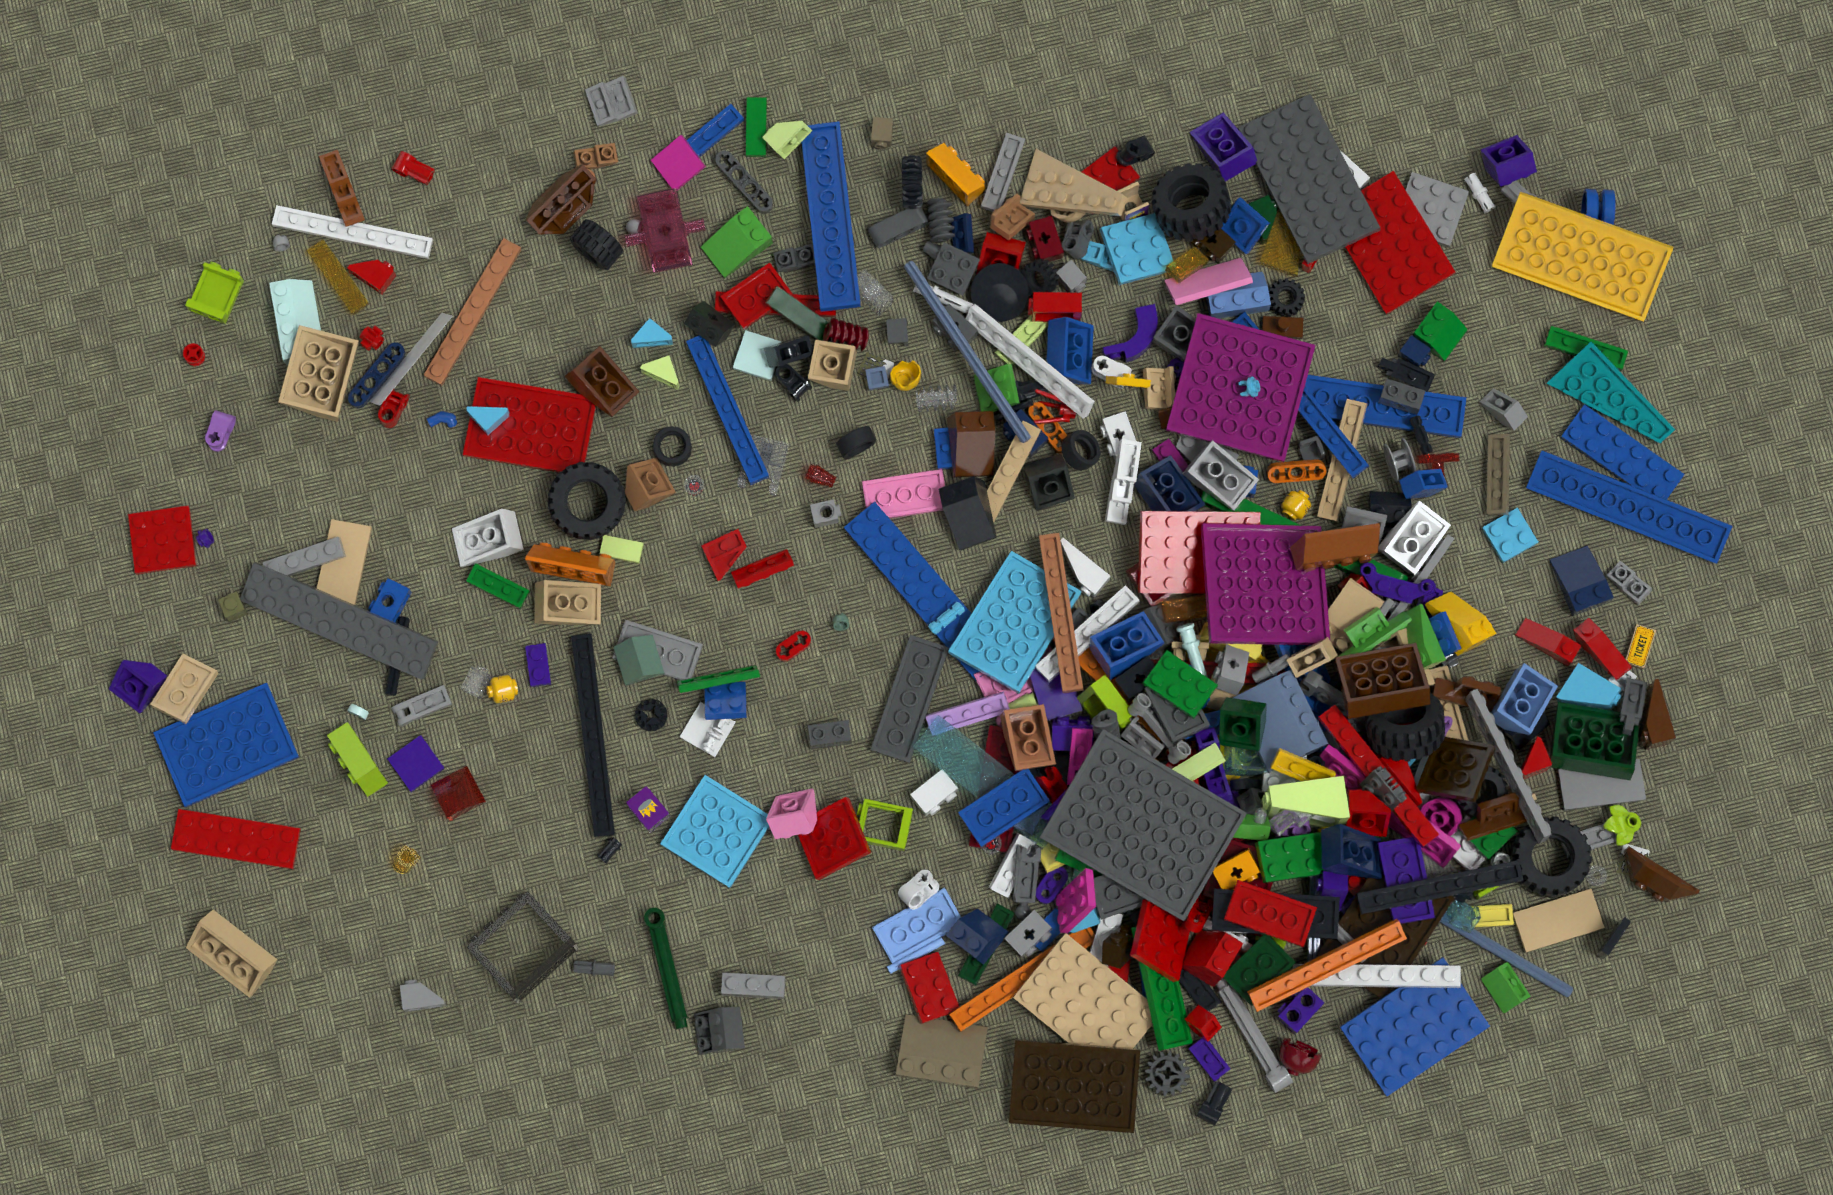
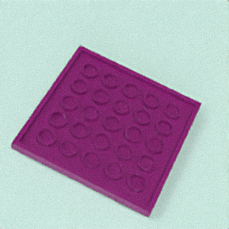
[1166,313,1316,462]
[1201,523,1331,645]

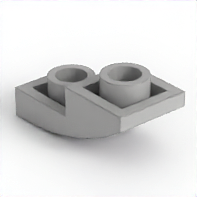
[1607,561,1652,605]

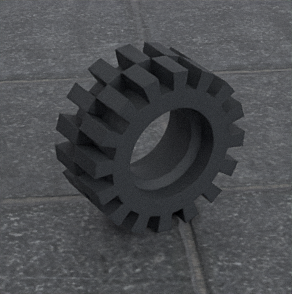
[1021,259,1059,296]
[1269,278,1305,317]

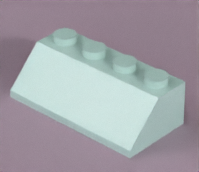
[269,279,321,366]

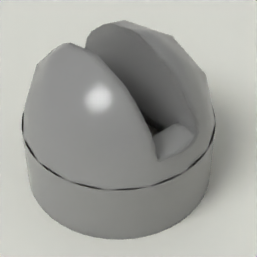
[626,219,642,236]
[273,235,290,251]

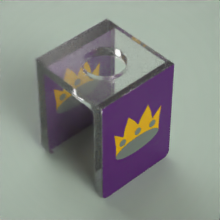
[627,786,671,834]

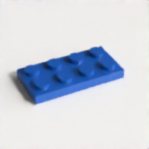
[958,769,1050,847]

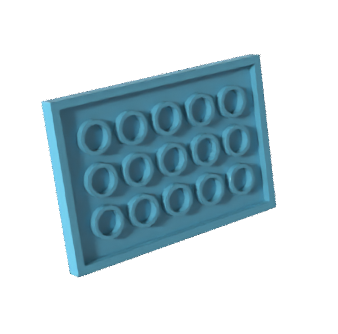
[948,551,1082,694]

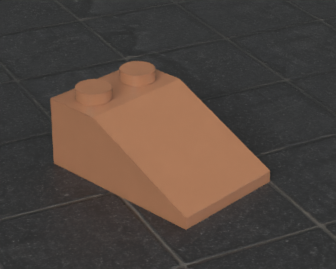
[1000,704,1056,771]

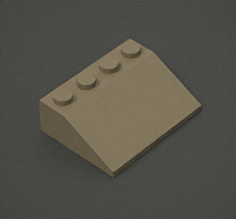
[896,1014,988,1089]

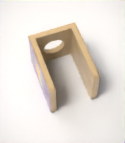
[1118,182,1150,221]

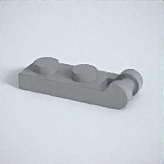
[392,685,452,727]

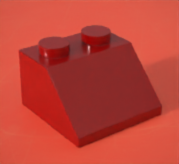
[976,232,1026,275]
[1345,789,1391,837]

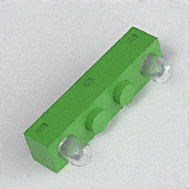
[1233,807,1271,841]

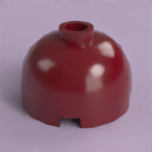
[1279,1038,1322,1076]

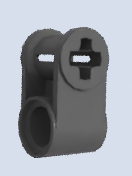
[1062,220,1094,259]

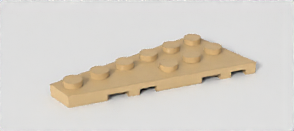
[1020,149,1127,216]

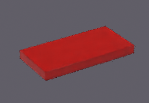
[1224,880,1317,947]

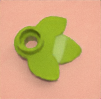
[1603,805,1641,846]

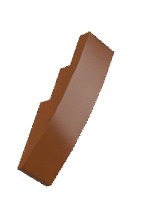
[319,150,365,227]

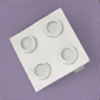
[680,702,736,757]

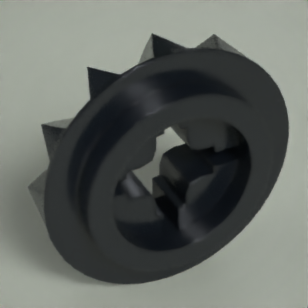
[635,698,668,731]

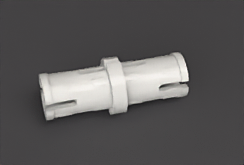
[1464,173,1496,213]

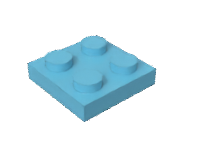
[1482,508,1538,563]

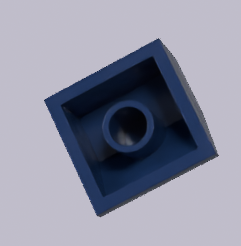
[946,908,1009,965]

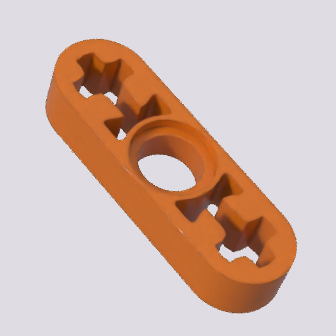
[1028,402,1068,454]
[1267,459,1326,483]

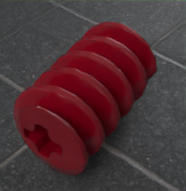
[823,318,869,352]

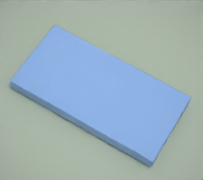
[872,888,961,964]

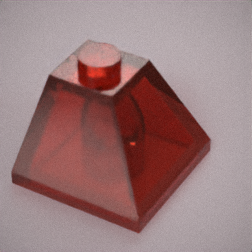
[431,766,486,821]

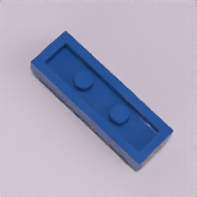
[687,104,744,157]

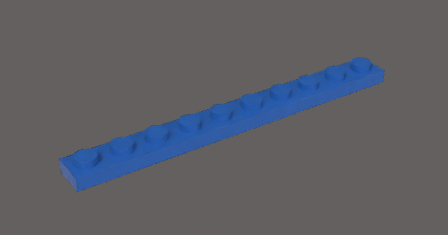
[1233,312,1369,479]

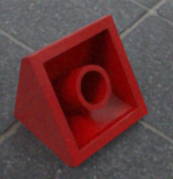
[1521,736,1552,780]

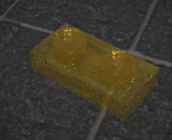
[1165,247,1209,283]

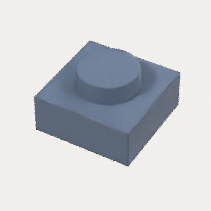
[865,366,889,391]

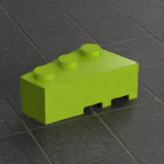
[327,722,388,797]

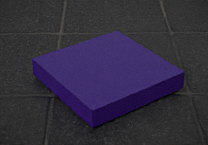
[387,735,445,793]

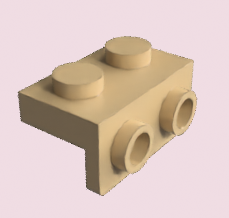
[1143,366,1176,410]

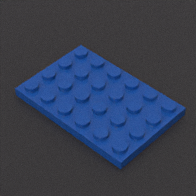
[153,683,300,808]
[1340,957,1490,1096]

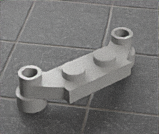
[1128,693,1191,764]

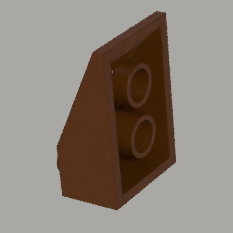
[565,346,640,417]
[947,411,995,478]
[1638,679,1676,751]

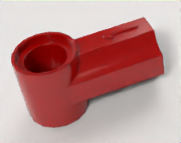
[392,151,435,185]

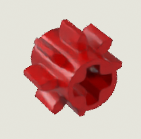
[359,325,385,351]

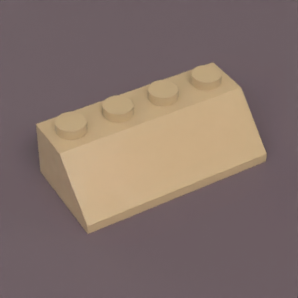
[186,910,278,998]

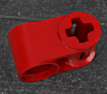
[378,389,410,428]

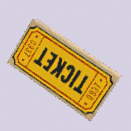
[1625,624,1656,670]

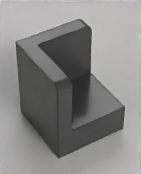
[886,318,908,346]
[1297,436,1325,460]
[1237,788,1266,816]

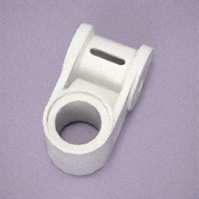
[1091,356,1132,389]
[898,870,939,910]

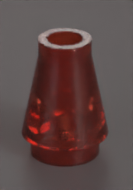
[805,464,836,488]

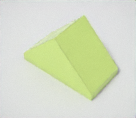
[640,356,680,390]

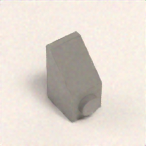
[1480,388,1528,430]
[400,980,446,1012]

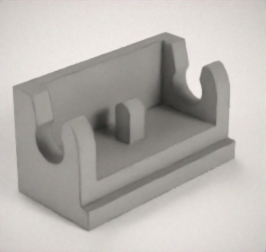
[1121,716,1166,759]

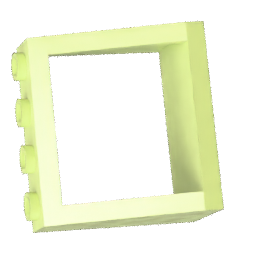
[1261,776,1350,828]

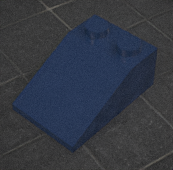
[1549,546,1614,616]
[1321,824,1382,879]

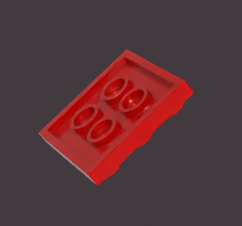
[128,505,197,575]
[798,797,871,880]
[1130,899,1190,982]

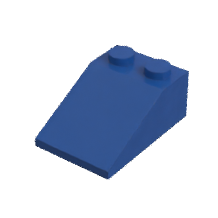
[1090,611,1164,680]

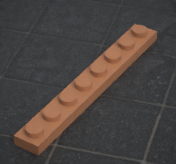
[424,238,522,386]
[1039,533,1083,693]

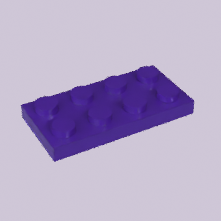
[1377,837,1435,924]

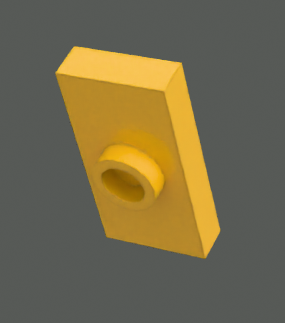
[1105,373,1151,388]

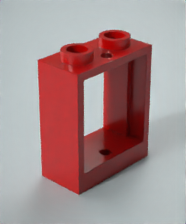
[1028,292,1082,322]

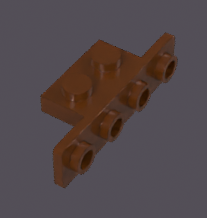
[1432,676,1501,712]
[1459,792,1542,841]

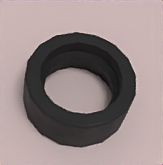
[653,426,692,467]
[836,426,877,459]
[1061,430,1101,471]

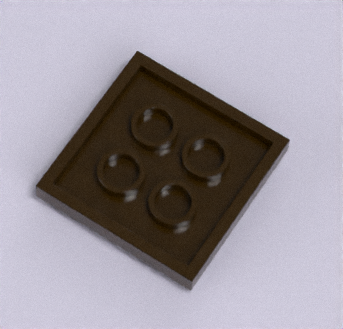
[1416,737,1495,802]

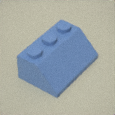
[1206,272,1271,319]
[1491,663,1558,735]

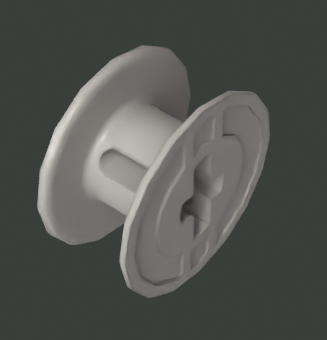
[1383,438,1416,483]

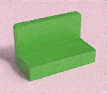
[1481,962,1531,1013]

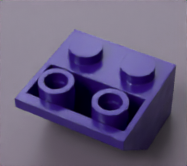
[1052,716,1094,751]

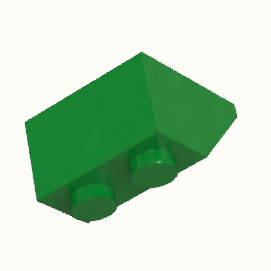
[1413,301,1468,362]

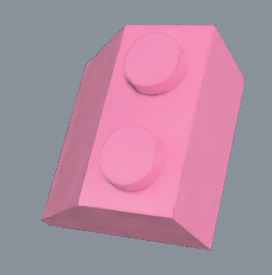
[766,789,817,839]

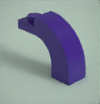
[1102,304,1158,363]
[1195,727,1233,801]

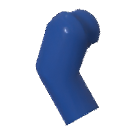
[426,411,457,428]

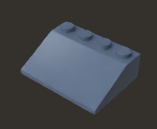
[1233,669,1328,773]

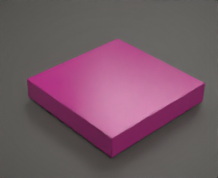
[651,135,706,192]

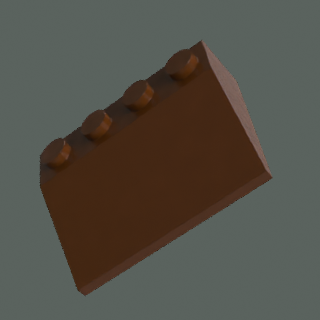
[1335,643,1430,719]

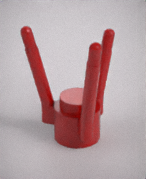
[1034,389,1076,424]

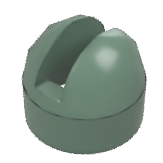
[833,613,849,631]

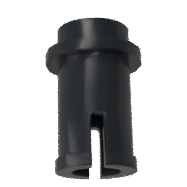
[597,837,622,864]

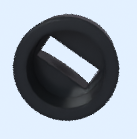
[1090,599,1106,614]

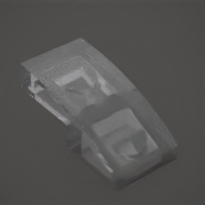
[1269,810,1315,836]

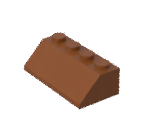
[1290,523,1380,572]

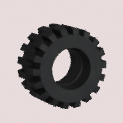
[569,219,624,270]
[1452,766,1508,817]

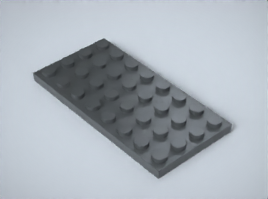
[1238,94,1380,264]

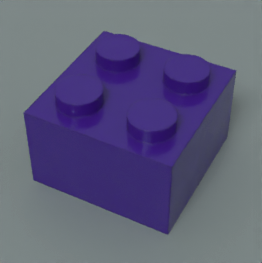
[1481,135,1537,187]

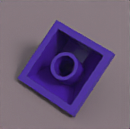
[109,660,167,714]

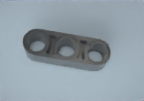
[868,208,929,248]

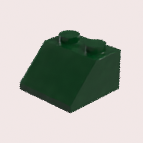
[1219,697,1267,751]

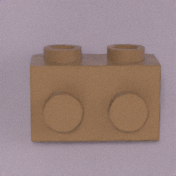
[990,194,1035,240]

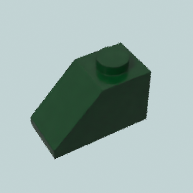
[1249,195,1278,245]

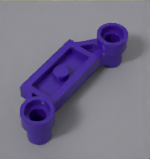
[1360,562,1436,604]

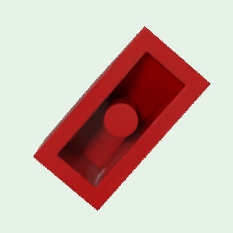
[347,260,396,295]

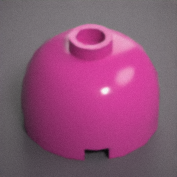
[1420,797,1462,836]

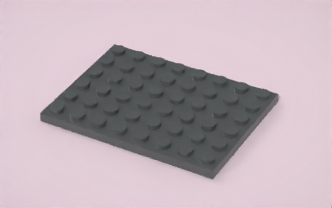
[1040,729,1247,921]

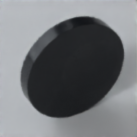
[971,263,1030,322]

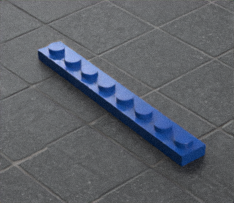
[686,335,769,485]

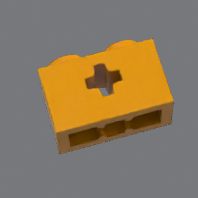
[1213,848,1260,890]

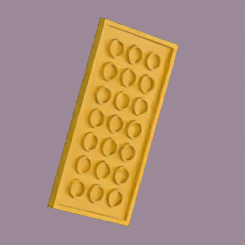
[1492,192,1673,322]

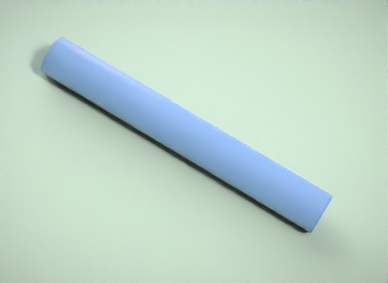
[887,937,945,974]

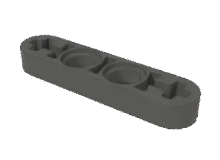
[715,151,773,214]

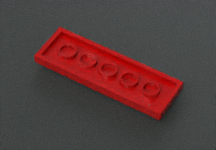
[171,809,301,870]

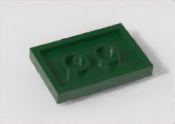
[1223,935,1296,1006]

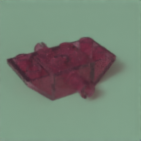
[625,188,706,273]

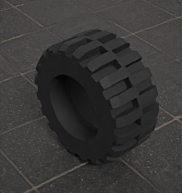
[1151,163,1231,242]
[548,462,626,540]
[1365,693,1445,762]
[1510,816,1592,898]

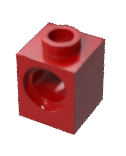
[1184,1005,1222,1042]

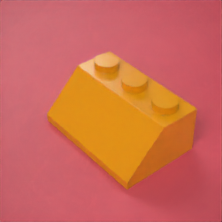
[926,143,985,207]

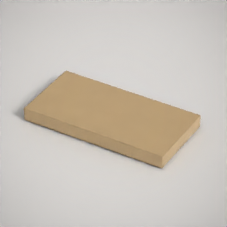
[317,519,372,605]
[1513,889,1605,953]

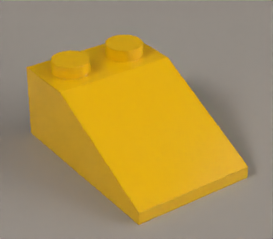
[1425,592,1497,656]

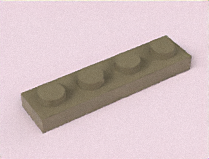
[1487,434,1510,516]

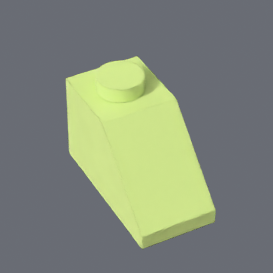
[762,121,812,159]

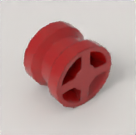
[183,343,205,367]

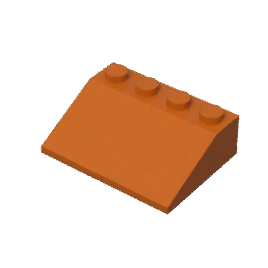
[525,543,615,587]

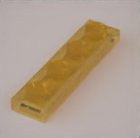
[307,240,369,315]

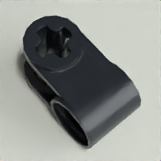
[1116,135,1155,166]
[776,364,812,402]

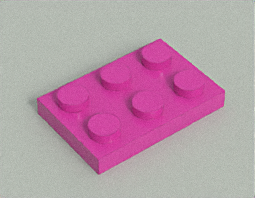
[1056,868,1096,934]

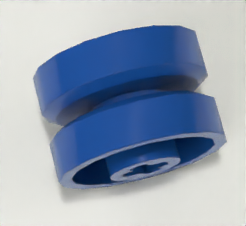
[1581,188,1615,225]

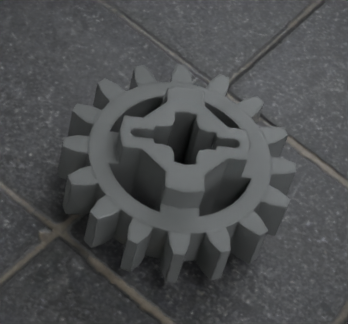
[1145,1051,1190,1097]

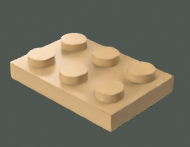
[150,654,218,724]

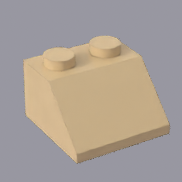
[808,340,857,391]

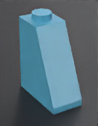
[1556,663,1623,710]

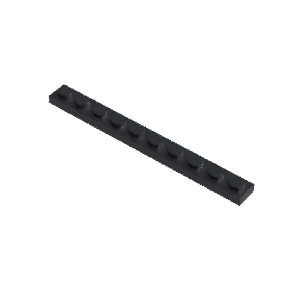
[571,633,615,838]

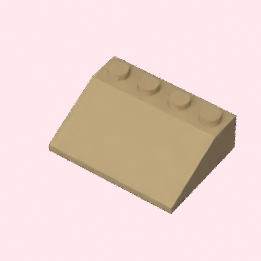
[278,325,359,422]

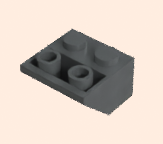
[1144,601,1185,654]
[694,1007,745,1055]

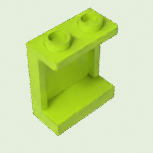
[185,262,244,324]

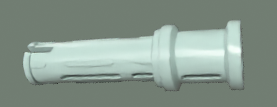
[1176,623,1208,678]

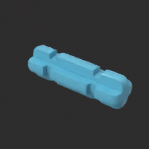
[928,602,965,634]

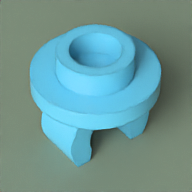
[1239,377,1260,397]

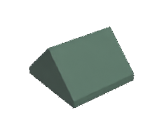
[614,635,665,686]

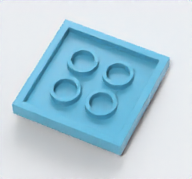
[1100,213,1176,285]

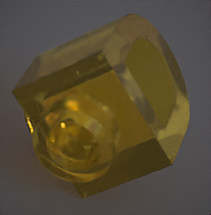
[393,845,421,874]

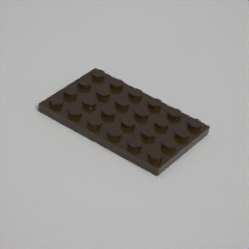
[1317,872,1455,999]
[1009,1039,1141,1133]

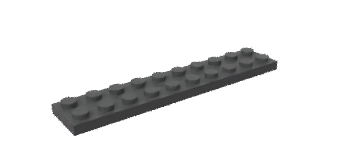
[241,562,439,680]

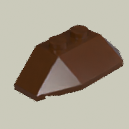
[525,164,596,235]
[1624,846,1700,902]

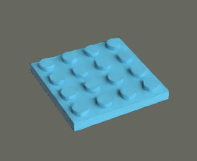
[660,775,769,888]

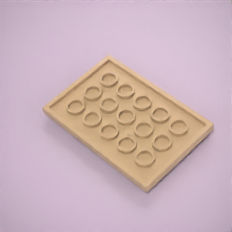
[1013,933,1153,1048]

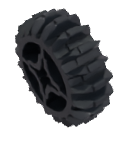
[902,155,923,209]

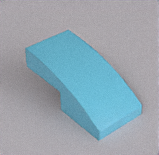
[1081,241,1114,272]

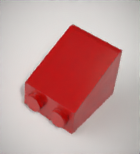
[1182,931,1243,987]

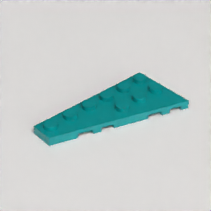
[1546,341,1675,443]

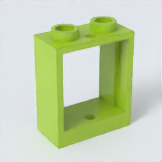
[1077,675,1132,732]
[857,799,913,852]

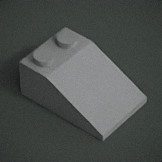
[1182,440,1259,511]

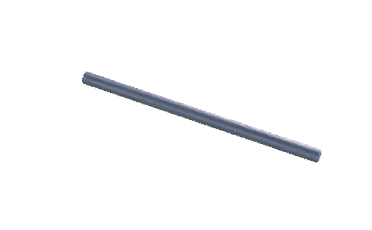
[904,261,1031,443]
[1440,913,1573,997]

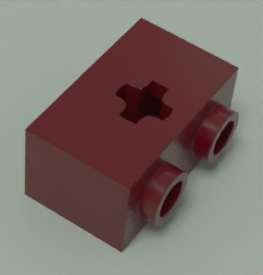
[1026,216,1064,262]

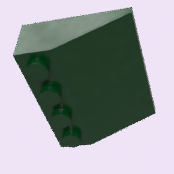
[1549,702,1639,780]

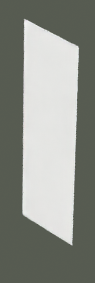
[369,313,453,406]

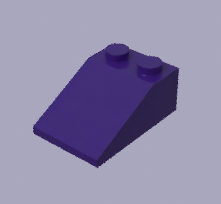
[1190,112,1257,182]

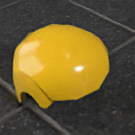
[890,360,921,391]

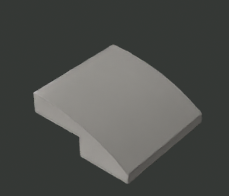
[585,76,638,127]

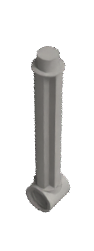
[1216,979,1293,1093]

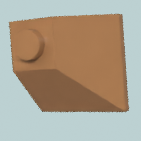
[625,458,676,511]

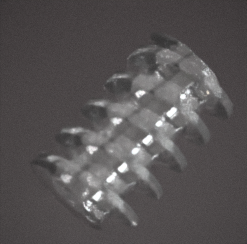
[915,384,957,412]

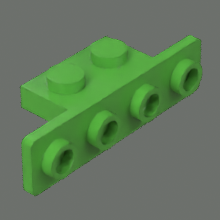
[1337,607,1412,657]

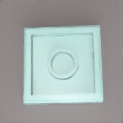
[733,330,781,381]

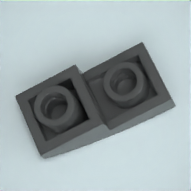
[774,243,815,273]

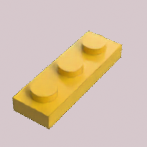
[1270,748,1336,781]

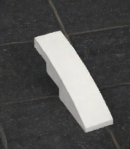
[1105,439,1142,525]

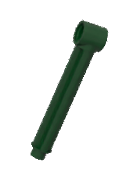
[644,908,689,1030]

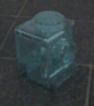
[1446,900,1481,933]

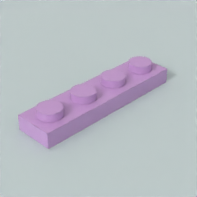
[926,691,1010,736]

